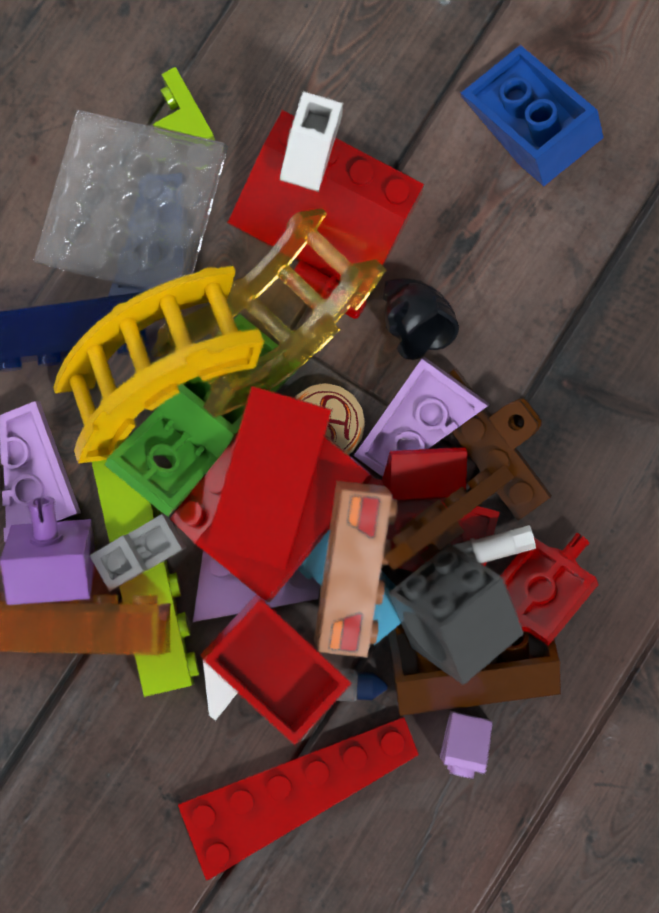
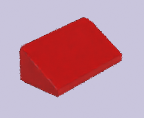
[382,447,467,500]

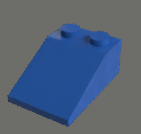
[461,45,604,187]

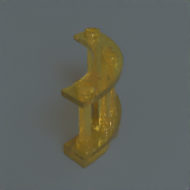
[150,208,387,418]

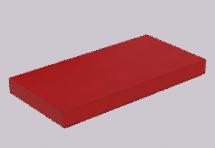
[206,386,333,570]

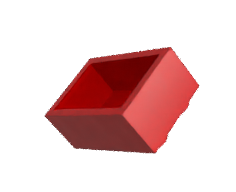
[200,594,352,745]

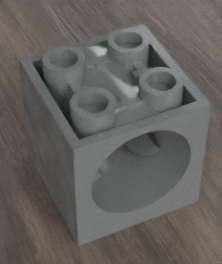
[388,543,524,685]

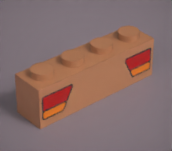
[314,481,397,657]

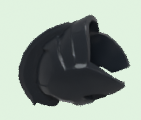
[383,278,459,360]

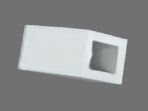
[280,92,343,192]

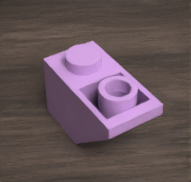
[440,710,492,778]

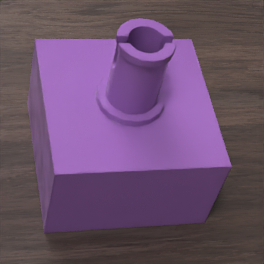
[0,496,96,605]

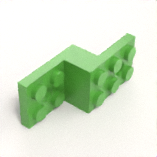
[105,314,301,517]

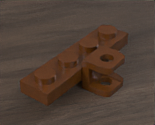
[448,368,552,521]
[384,465,514,570]

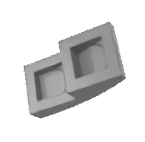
[90,514,186,591]

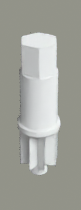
[453,525,536,563]

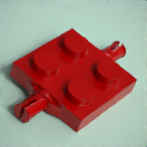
[500,533,599,646]

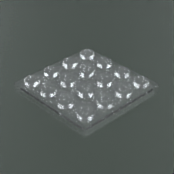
[34,110,228,290]

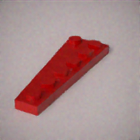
[178,716,419,880]

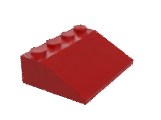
[227,110,424,297]
[170,434,373,603]

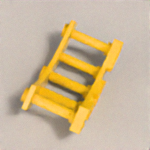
[53,266,264,464]

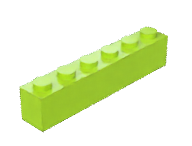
[92,460,199,697]

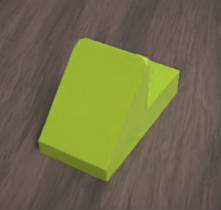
[153,67,216,148]

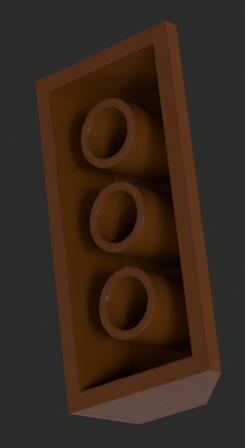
[388,624,561,716]

